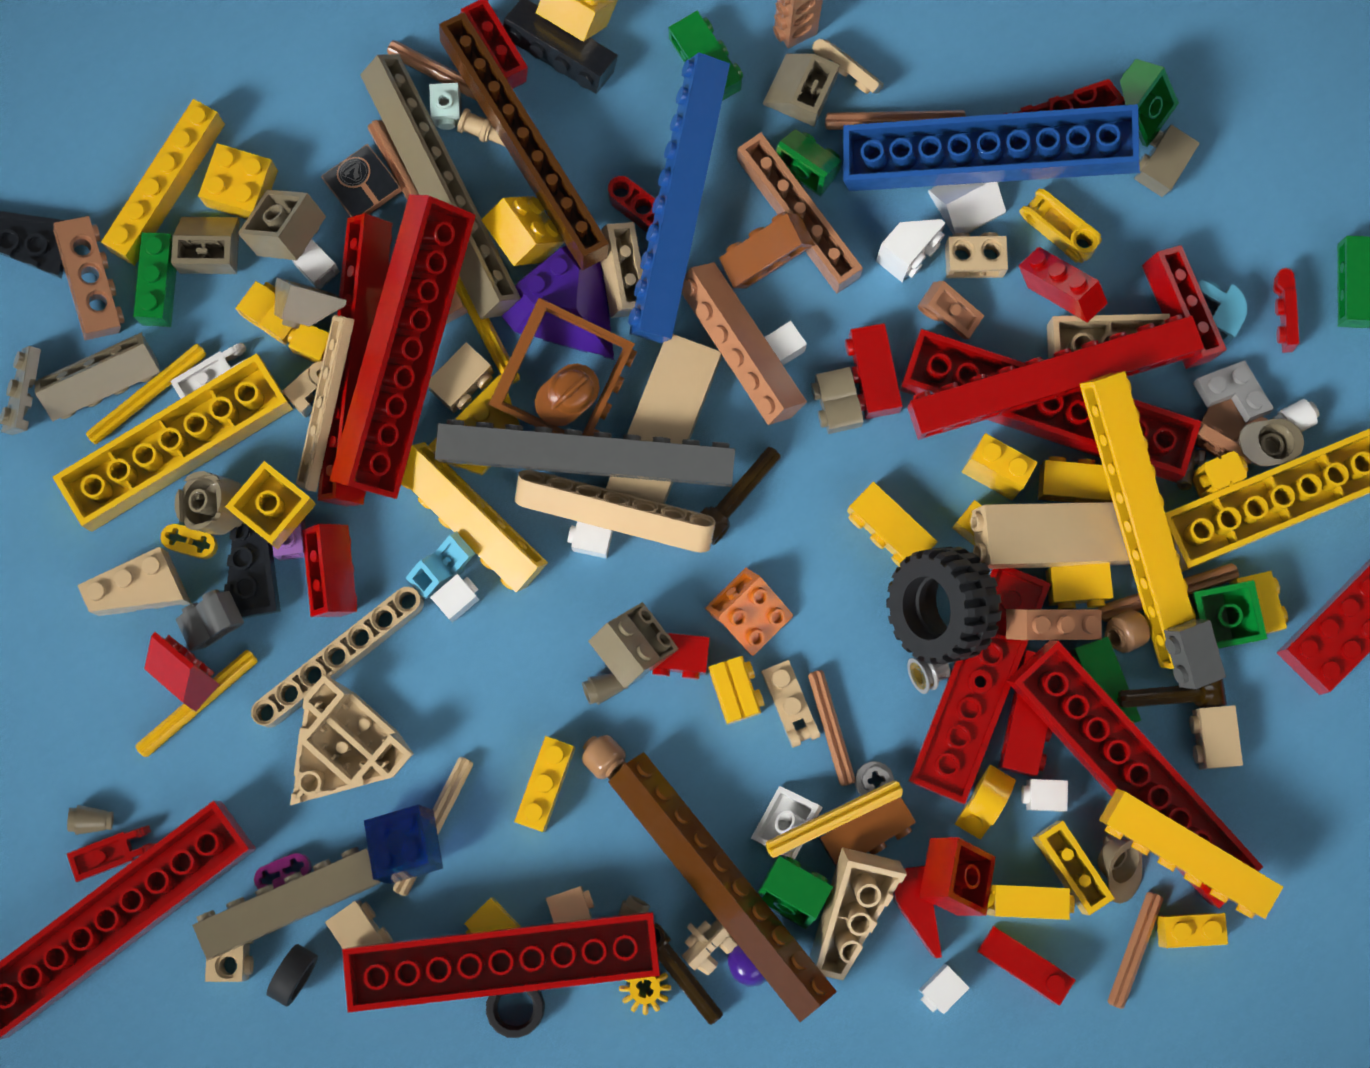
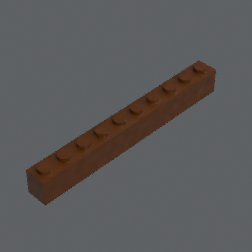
[439,12,609,271]
[608,752,837,1022]

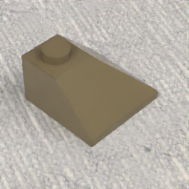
[274,277,347,329]

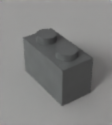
[1164,619,1226,689]

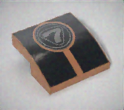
[321,144,402,217]

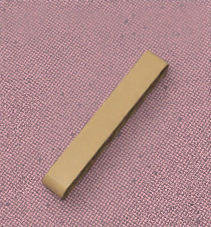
[515,470,715,553]
[251,586,424,728]

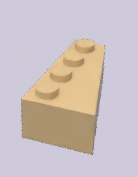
[809,847,907,981]

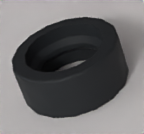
[266,944,318,1007]
[486,990,545,1038]

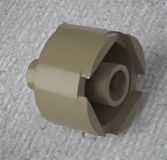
[175,471,243,535]

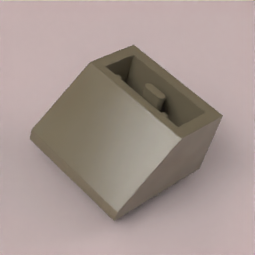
[763,54,840,127]
[171,217,240,274]
[588,602,679,689]

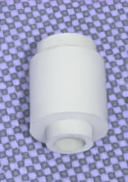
[1272,399,1320,432]

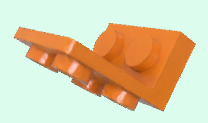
[704,567,793,656]

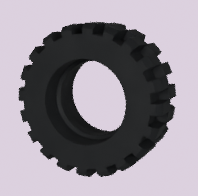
[886,546,1002,665]

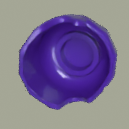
[728,945,766,987]

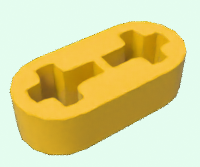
[160,524,218,559]

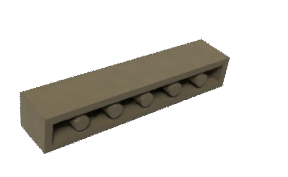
[192,847,381,961]

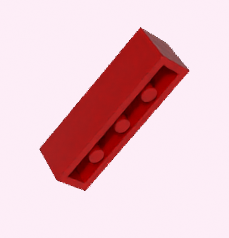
[1142,245,1227,369]
[998,650,1052,777]

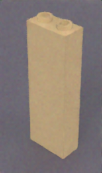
[606,334,722,504]
[970,502,1131,569]

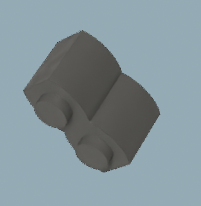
[176,589,244,651]

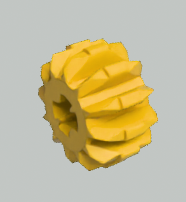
[619,972,671,1015]

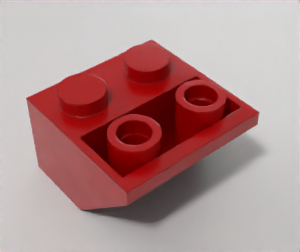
[144,632,220,712]

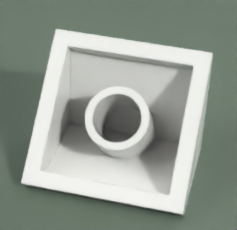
[928,182,1006,234]
[751,786,823,859]

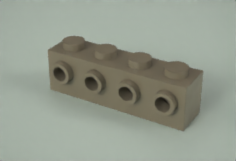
[34,332,160,422]

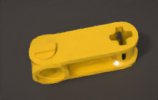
[1019,188,1102,263]

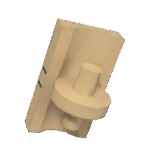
[682,919,738,975]

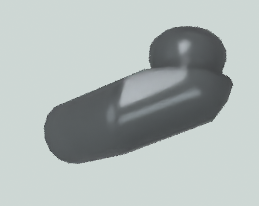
[1177,448,1206,490]

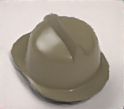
[1239,419,1304,466]
[1097,835,1142,904]

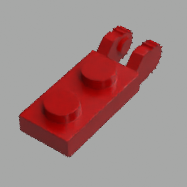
[1273,267,1299,353]
[67,825,156,882]

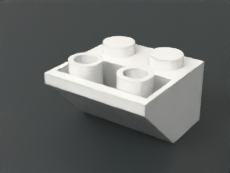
[876,219,945,282]

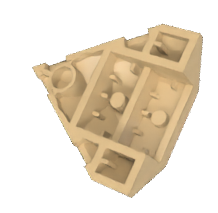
[290,674,413,805]

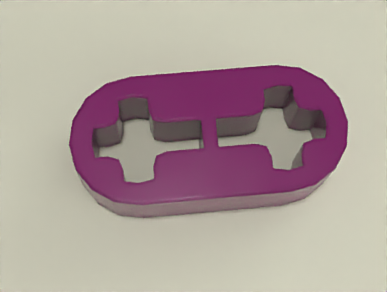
[254,853,312,889]

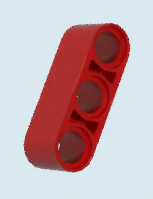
[608,176,655,232]

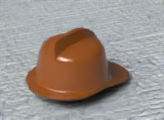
[535,363,600,426]

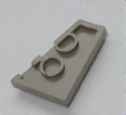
[0,346,41,435]

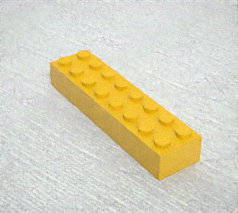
[53,353,293,532]
[1165,429,1370,572]

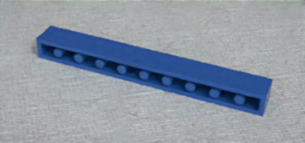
[628,52,730,343]

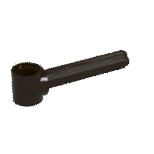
[700,447,781,545]
[1117,679,1227,708]
[654,922,723,1025]

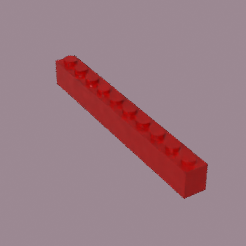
[317,213,393,507]
[907,315,1204,440]

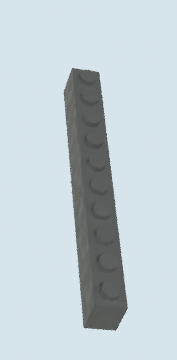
[435,419,735,487]

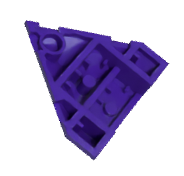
[501,246,614,360]

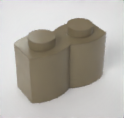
[811,367,864,434]

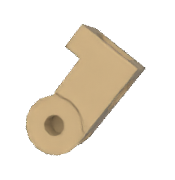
[282,361,323,418]

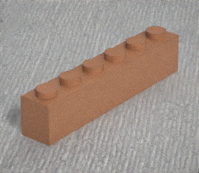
[737,132,863,294]
[682,262,807,425]

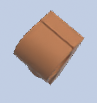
[917,281,984,339]

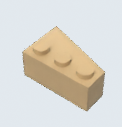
[77,547,192,616]

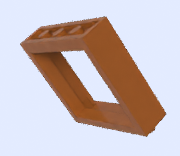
[489,298,637,436]

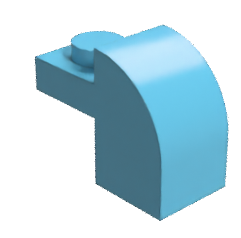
[1198,279,1247,344]
[405,532,475,600]

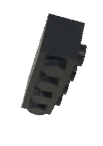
[503,0,618,94]

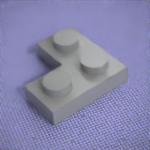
[1193,360,1274,423]

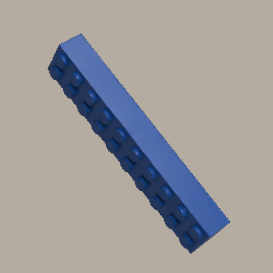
[843,104,1140,191]

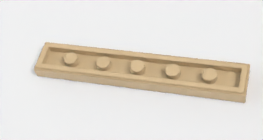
[296,315,355,492]

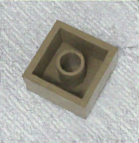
[238,190,326,260]

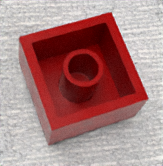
[920,837,996,916]

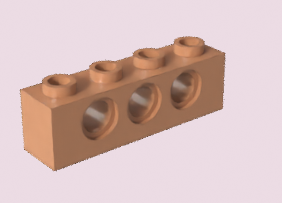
[773,0,823,49]
[53,216,124,340]

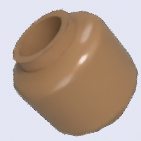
[1105,610,1150,653]
[582,735,626,779]

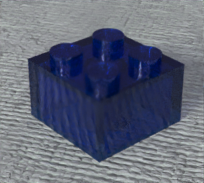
[364,804,444,884]

